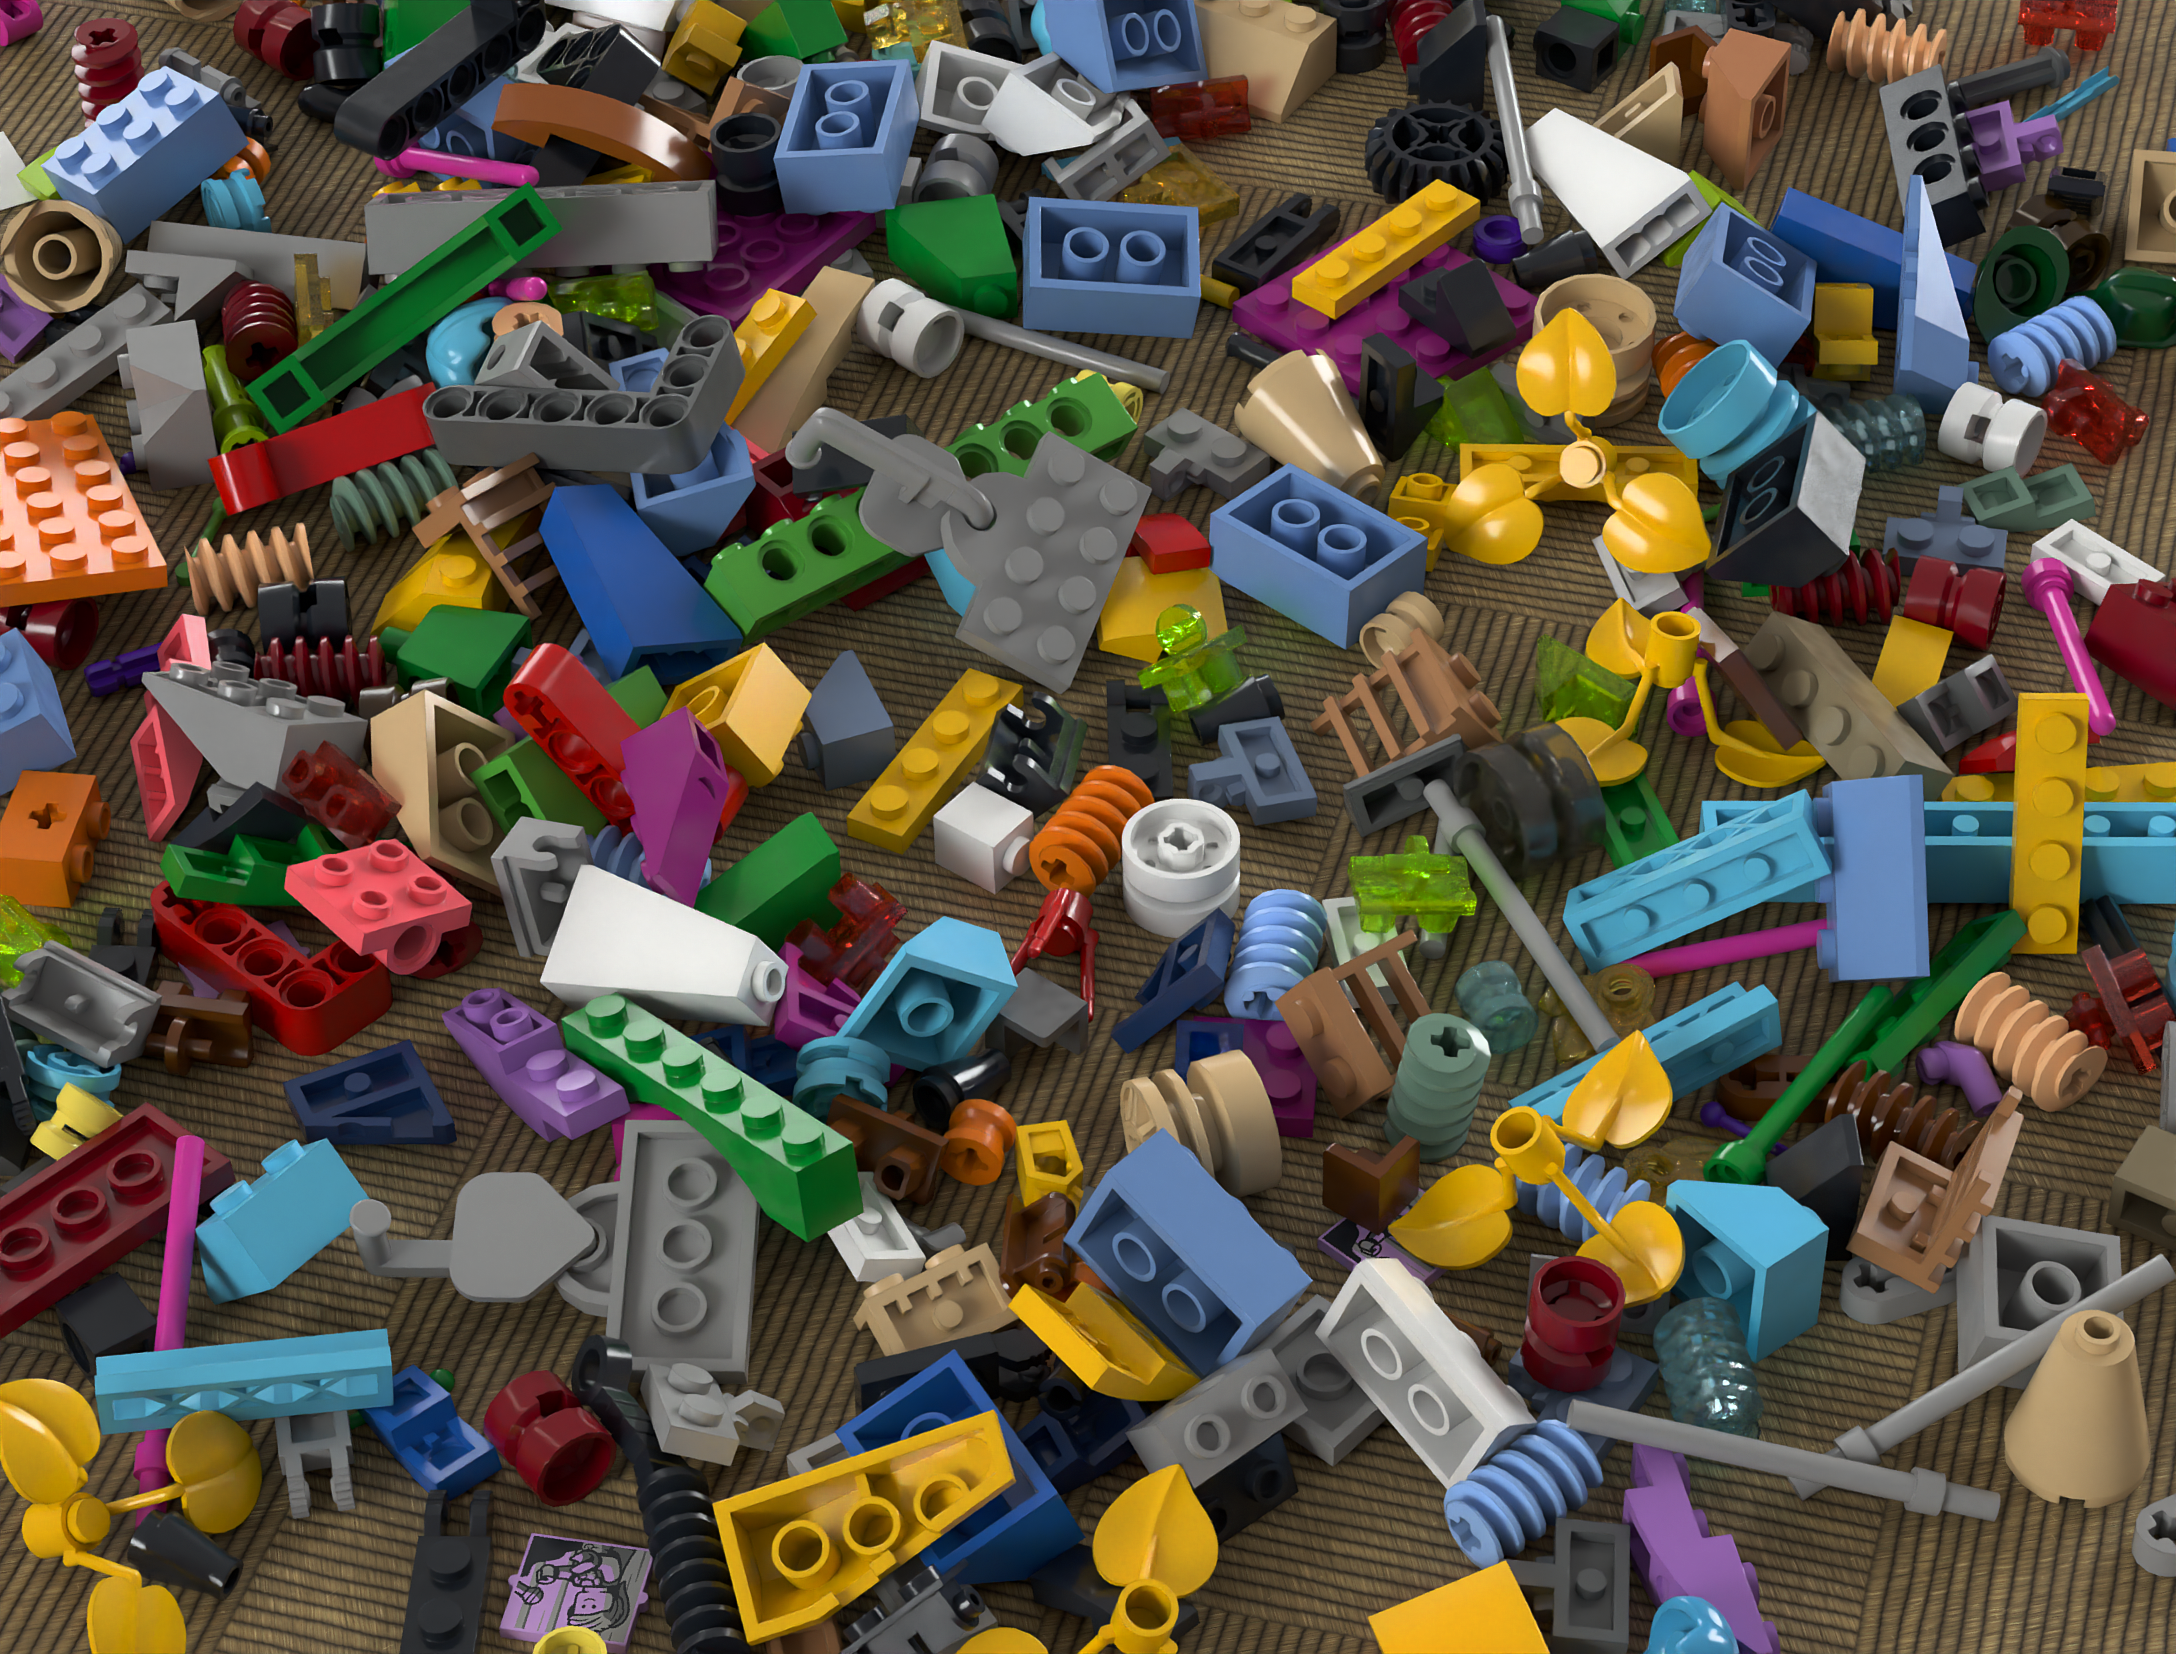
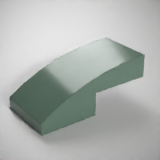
[1957,462,2096,532]

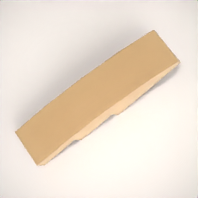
[730,266,875,455]

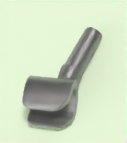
[899,1214,966,1262]

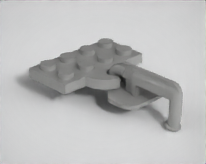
[785,407,1152,695]
[349,1120,760,1384]

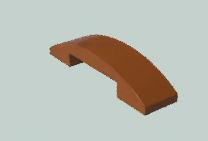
[491,83,712,182]

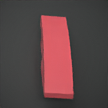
[130,614,211,843]

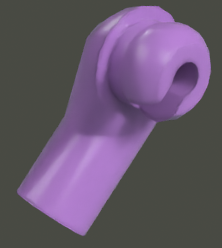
[1915,1041,2003,1118]

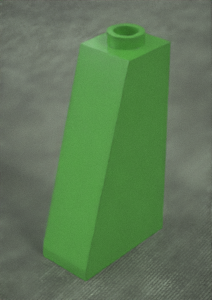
[469,664,668,838]

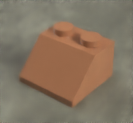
[1698,28,1792,191]

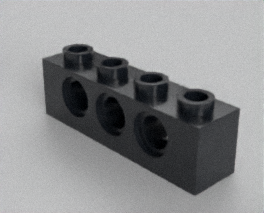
[1879,64,1990,249]

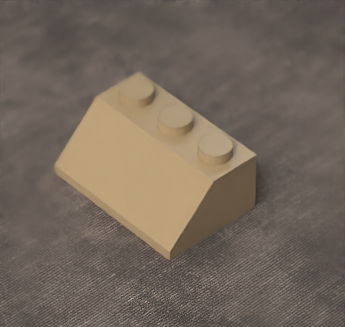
[1172,0,1337,124]

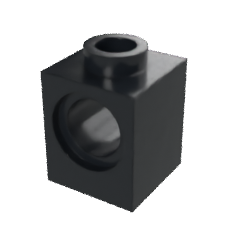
[1533,5,1620,94]
[54,1271,157,1388]

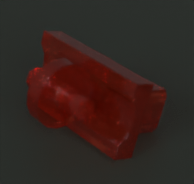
[2018,0,2118,51]
[1150,74,1251,141]
[2040,359,2149,465]
[282,740,402,850]
[784,872,908,989]
[2063,944,2176,1076]

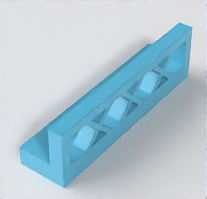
[1562,788,1832,974]
[1508,981,1782,1150]
[94,1328,394,1435]

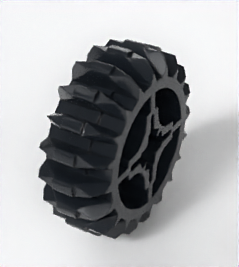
[1364,99,1510,206]

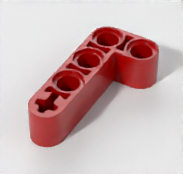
[207,382,436,516]
[503,643,749,845]
[150,880,394,1057]

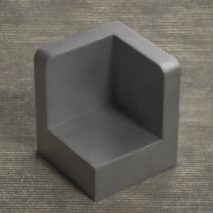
[984,967,1089,1060]

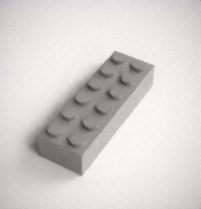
[364,180,719,283]

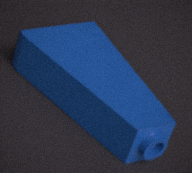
[1768,187,1977,330]
[538,484,743,685]

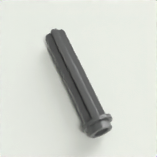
[1949,46,2071,107]

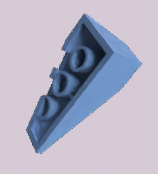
[1891,175,1979,415]
[609,347,756,557]

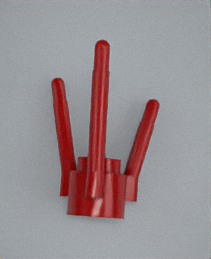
[1009,888,1100,1023]

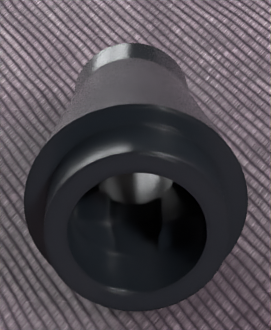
[1511,228,1598,290]
[1188,673,1285,746]
[912,1047,1012,1129]
[127,1509,244,1601]

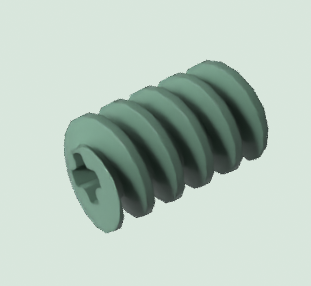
[330,448,459,553]
[1382,1013,1491,1163]

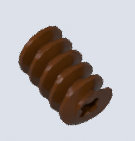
[1825,1059,1983,1172]

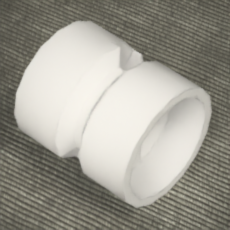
[856,278,965,379]
[1938,382,2048,479]

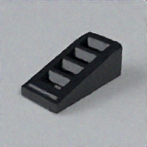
[2047,165,2108,216]

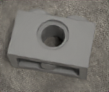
[1125,1348,1308,1489]

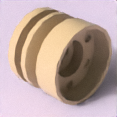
[1532,274,1657,428]
[1120,1049,1282,1198]

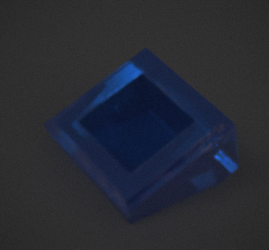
[1173,1020,1244,1086]

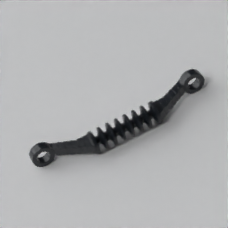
[571,1334,751,1654]

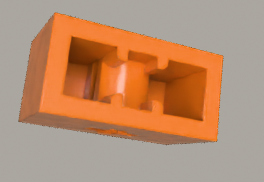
[0,770,111,908]

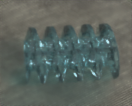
[1819,393,1926,474]
[1653,1297,1764,1440]

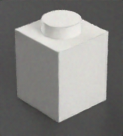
[933,782,1034,894]

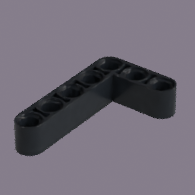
[334,0,546,161]
[494,23,661,189]

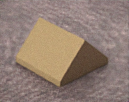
[2123,149,2176,265]

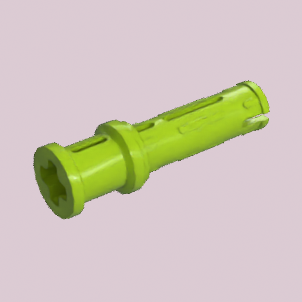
[202,344,270,455]

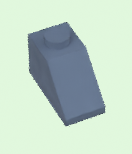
[796,649,896,791]

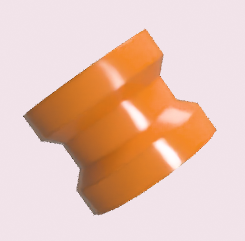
[940,1099,1017,1186]

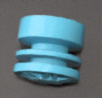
[1658,340,1817,492]

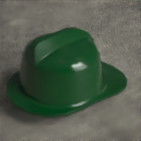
[1972,225,2070,345]
[2060,266,2176,349]

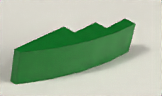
[160,823,414,906]

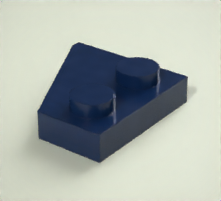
[1110,907,1236,1054]
[283,1039,457,1145]

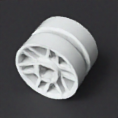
[1122,799,1240,938]

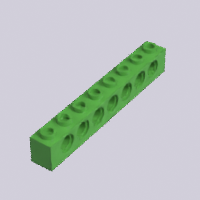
[703,372,1139,648]

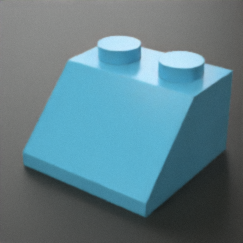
[836,916,1018,1072]
[195,1138,370,1305]
[1665,1180,1829,1364]

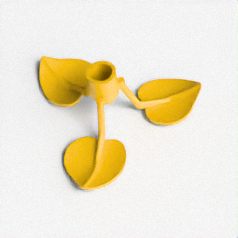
[1444,307,1712,574]
[1540,597,1827,788]
[1388,1030,1686,1309]
[0,1379,262,1654]
[956,1464,1218,1654]

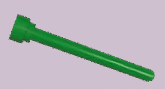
[1703,985,1894,1186]

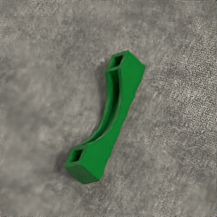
[243,182,563,435]
[561,992,864,1242]

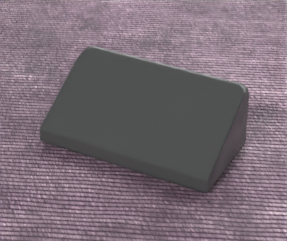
[1343,733,1476,837]

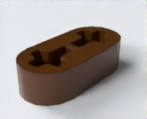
[1716,1054,1845,1123]

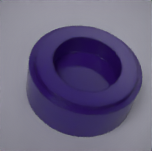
[1472,215,1528,264]

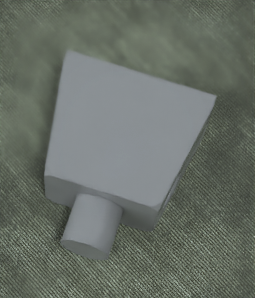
[475,320,620,391]

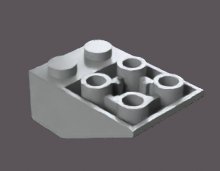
[141,661,368,798]

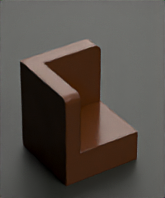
[1648,25,1718,118]
[1322,1135,1420,1236]

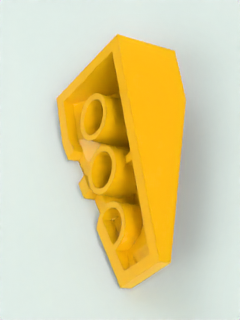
[370,507,542,638]
[712,1409,1016,1646]

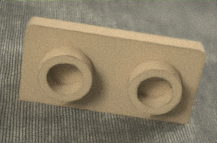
[853,1242,1022,1357]

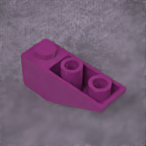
[620,705,729,909]

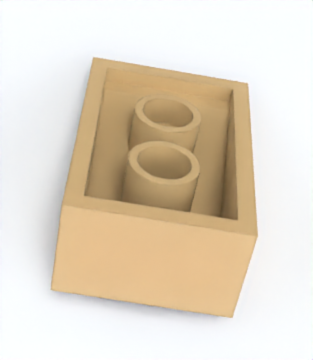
[371,689,515,897]

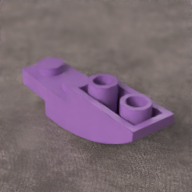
[442,987,631,1142]
[1622,1443,1781,1654]

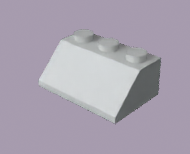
[1315,1258,1537,1490]

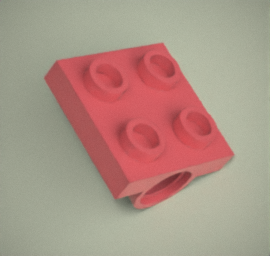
[284,838,472,975]

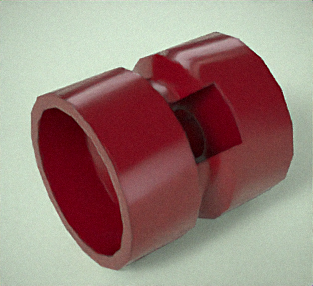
[233,0,320,81]
[1903,554,2007,651]
[0,597,99,671]
[1520,1256,1626,1393]
[483,1370,617,1507]

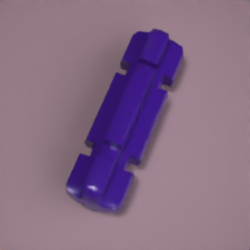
[84,642,163,697]

